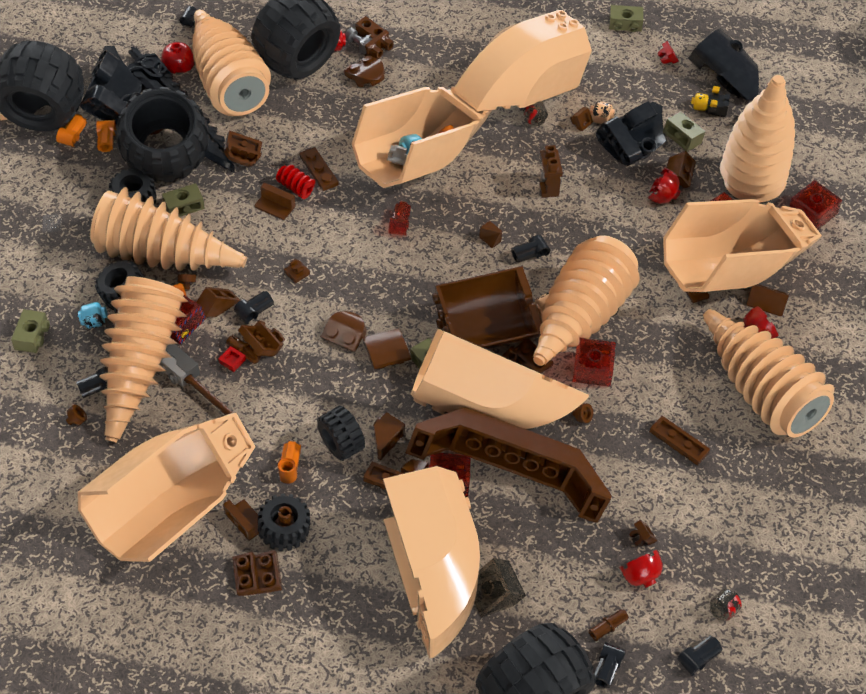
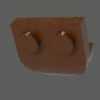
[344,56,386,87]
[224,130,262,167]
[320,311,367,353]
[238,320,285,357]

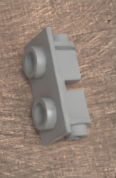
[387,144,408,166]

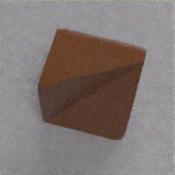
[479,221,502,248]
[401,459,429,474]

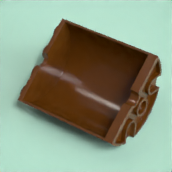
[432,266,542,349]

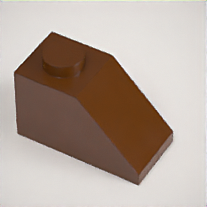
[195,287,241,318]
[373,412,405,460]

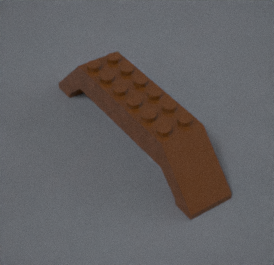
[405,407,612,523]

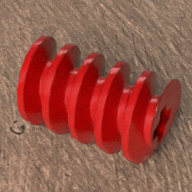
[276,164,315,200]

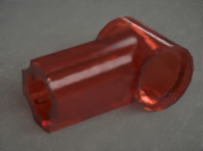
[388,201,411,236]

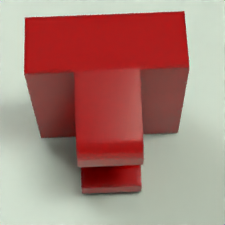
[657,41,679,64]

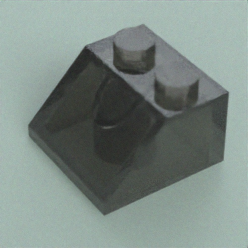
[474,558,526,618]

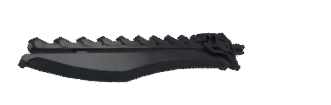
[127,46,236,172]

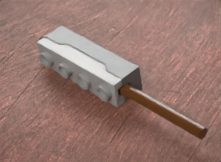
[159,344,234,415]

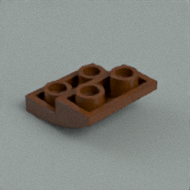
[362,328,411,369]
[502,339,554,374]
[232,550,282,596]

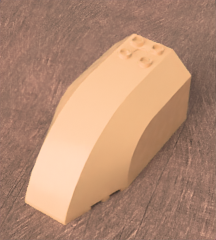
[453,10,592,111]
[352,87,492,188]
[663,199,822,292]
[411,328,589,429]
[78,413,255,562]
[383,466,480,659]

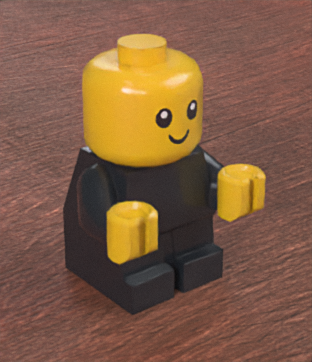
[691,86,730,117]

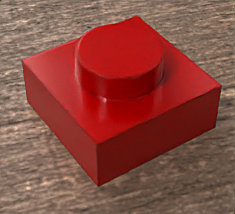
[218,346,246,372]

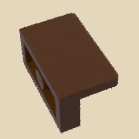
[666,151,696,188]
[254,182,296,220]
[746,284,790,316]
[223,499,259,541]

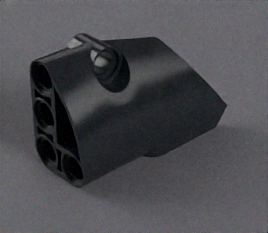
[688,28,759,101]
[80,46,142,124]
[596,101,667,166]

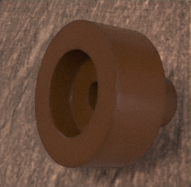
[177,274,196,290]
[572,403,593,423]
[66,404,87,425]

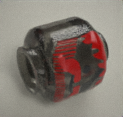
[523,101,548,126]
[710,589,742,621]

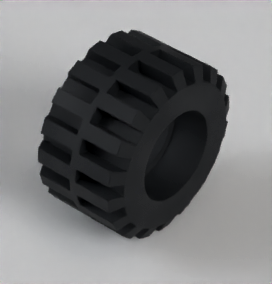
[109,168,157,204]
[95,260,145,310]
[317,405,365,461]
[258,494,310,551]

